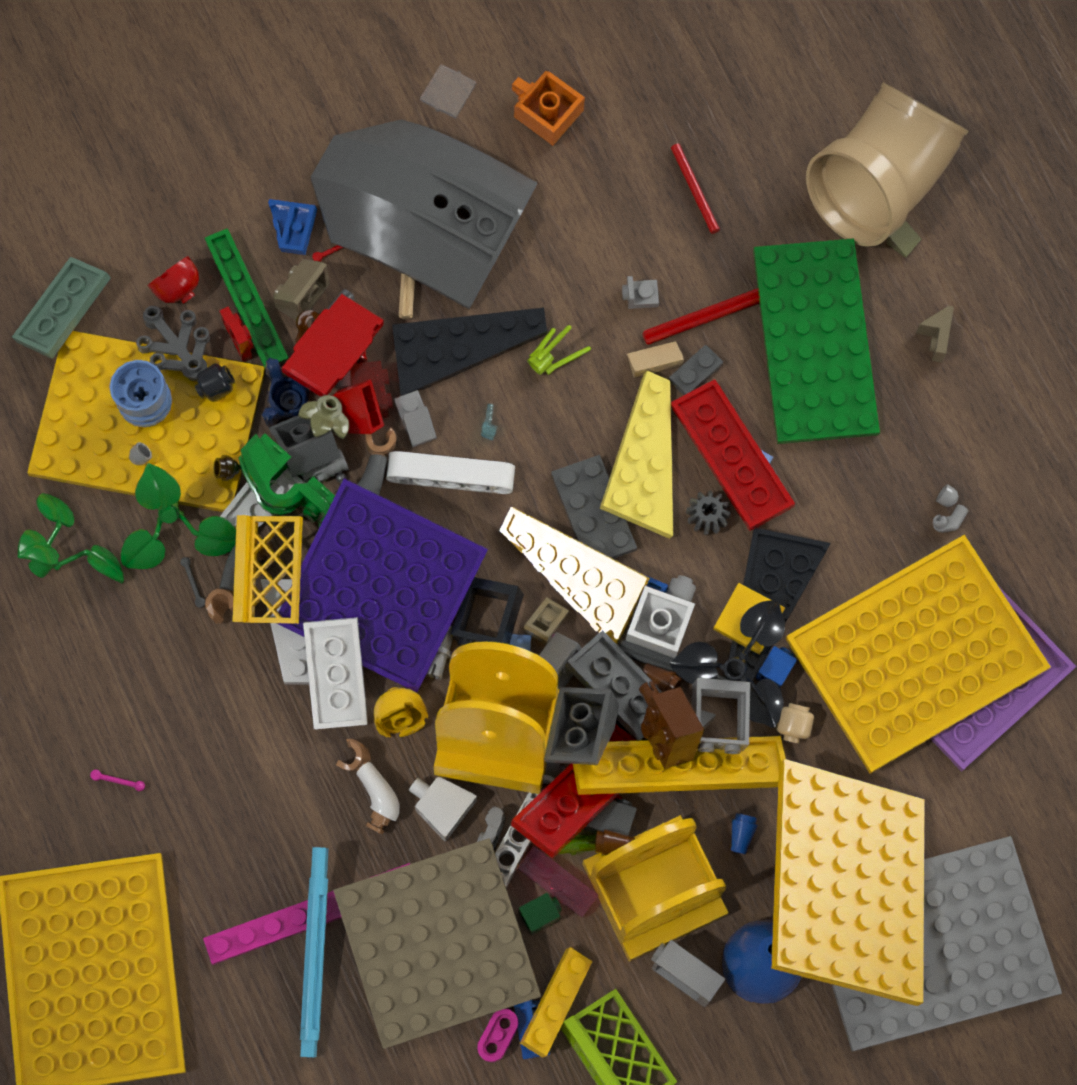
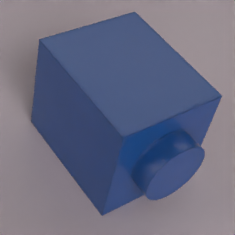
[756,646,797,688]

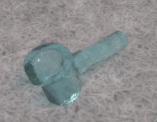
[481,404,498,440]

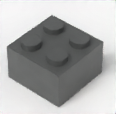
[269,416,341,478]

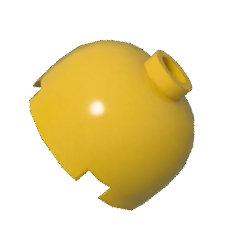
[373,687,428,738]

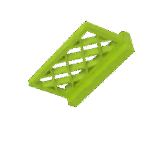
[560,989,677,1085]

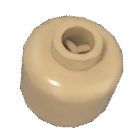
[776,703,814,744]

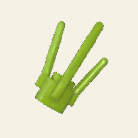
[527,325,591,375]

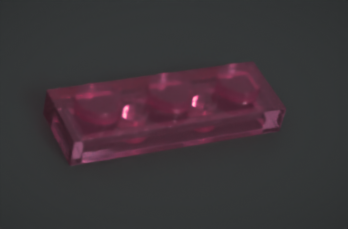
[517,846,599,918]

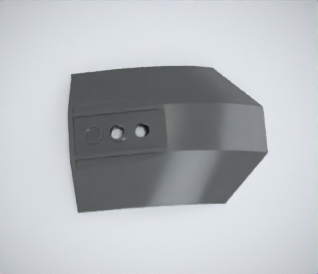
[310,119,538,309]

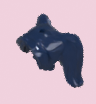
[261,358,309,427]

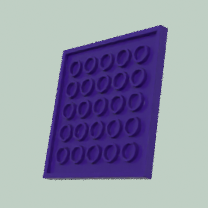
[276,478,488,692]

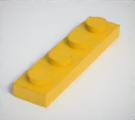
[520,947,593,1058]

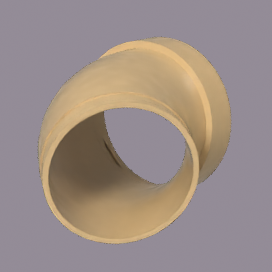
[806,82,969,246]

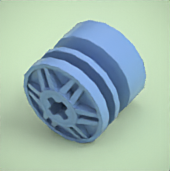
[109,360,172,427]

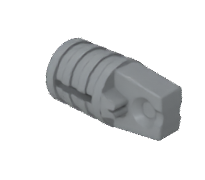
[301,448,349,483]

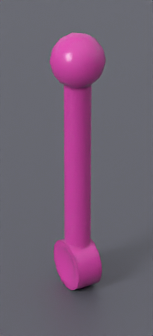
[90,770,145,791]

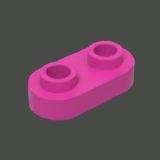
[477,1009,519,1063]

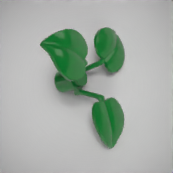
[121,463,236,569]
[17,493,124,584]

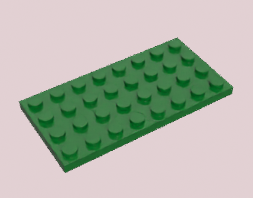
[753,238,880,444]

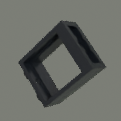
[451,577,524,646]

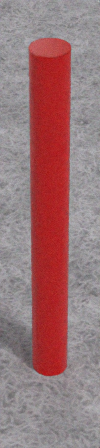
[671,144,720,234]

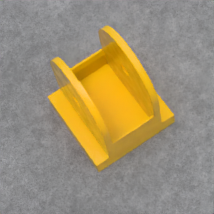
[434,642,559,794]
[582,815,728,962]

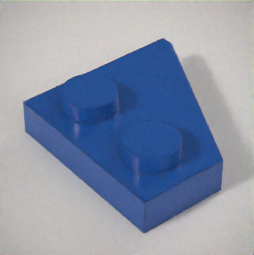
[268,199,317,255]

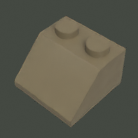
[273,259,330,321]

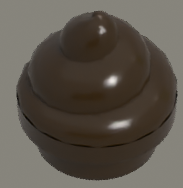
[214,455,241,481]

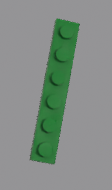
[205,228,289,371]

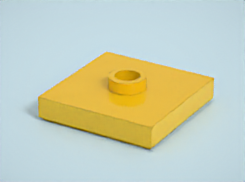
[713,583,785,655]

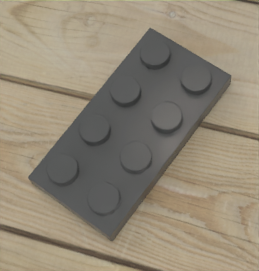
[551,455,637,559]
[565,630,662,741]

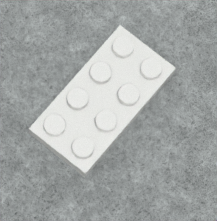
[303,617,368,729]

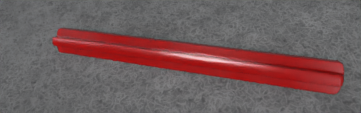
[642,288,759,345]

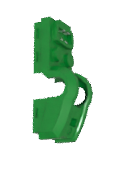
[238,433,335,528]

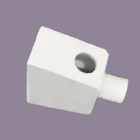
[409,777,477,842]

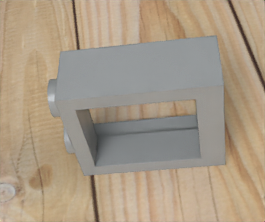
[691,678,750,754]
[651,940,725,1007]

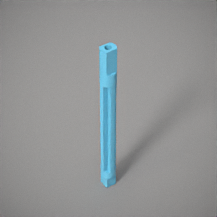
[300,847,329,1057]

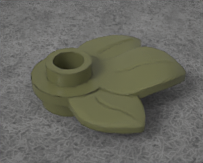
[298,395,349,439]

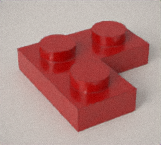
[219,306,254,362]

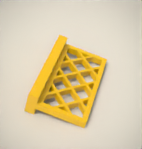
[232,515,303,624]

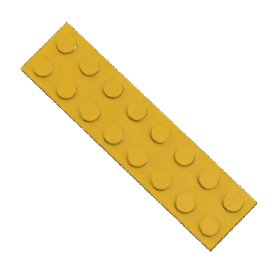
[573,736,786,795]

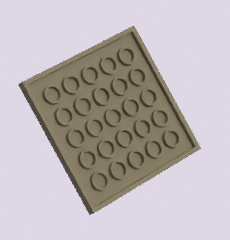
[333,838,541,1049]

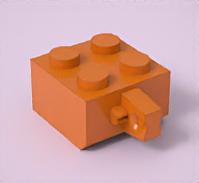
[512,71,585,146]

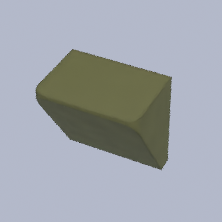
[886,221,921,258]

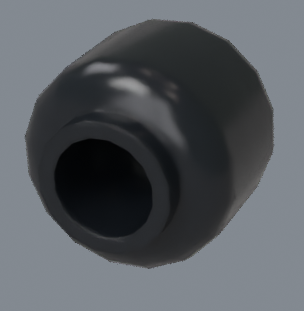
[195,363,235,402]

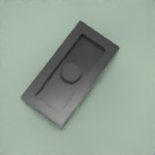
[669,344,723,395]

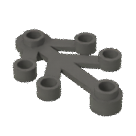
[136,306,210,381]

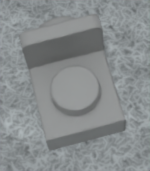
[622,276,659,309]

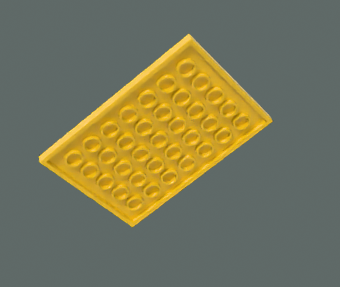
[27,331,266,512]
[785,534,1051,774]
[771,759,924,1006]
[0,853,186,1085]

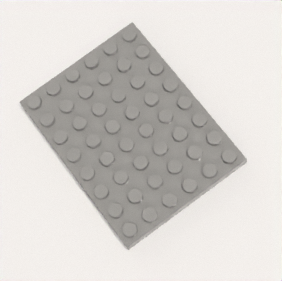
[832,836,1062,1052]

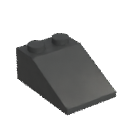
[544,687,619,765]

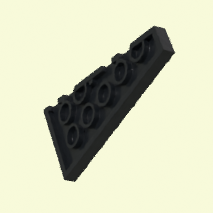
[392,307,547,396]
[725,528,831,682]

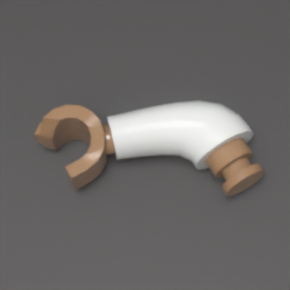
[336,739,400,834]

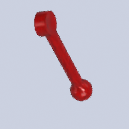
[312,245,344,262]

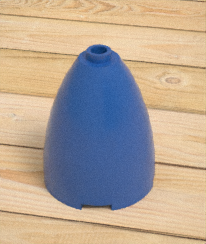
[722,920,802,1004]

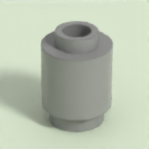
[666,575,696,602]

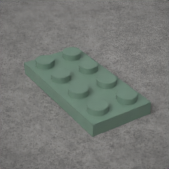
[12,257,111,359]

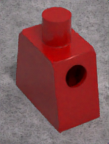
[327,379,384,434]

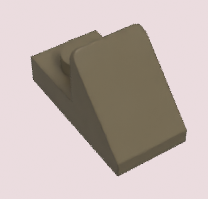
[916,306,954,363]
[524,597,569,645]

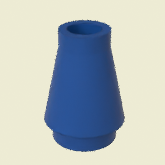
[730,813,758,854]

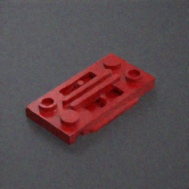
[282,294,384,397]

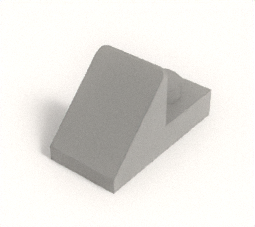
[394,390,437,447]

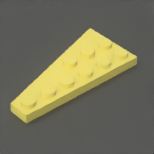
[600,371,673,539]

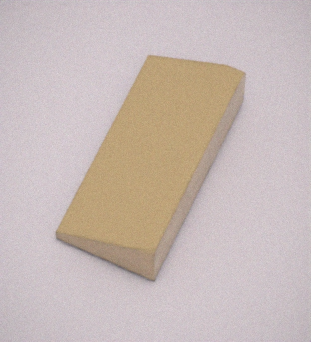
[627,341,684,378]

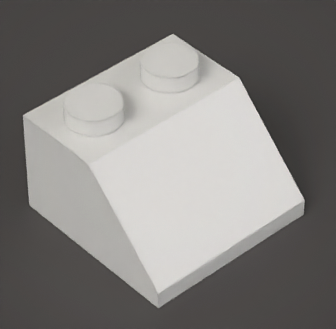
[626,586,695,658]

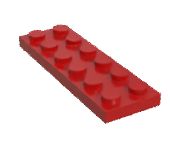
[671,379,795,531]
[511,724,637,859]

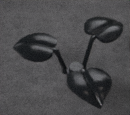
[670,600,785,728]

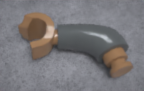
[357,428,396,495]
[205,540,274,624]

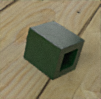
[518,892,562,935]

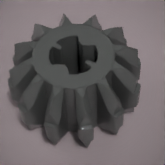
[686,490,731,536]

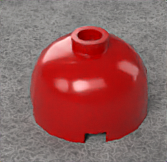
[147,256,199,304]

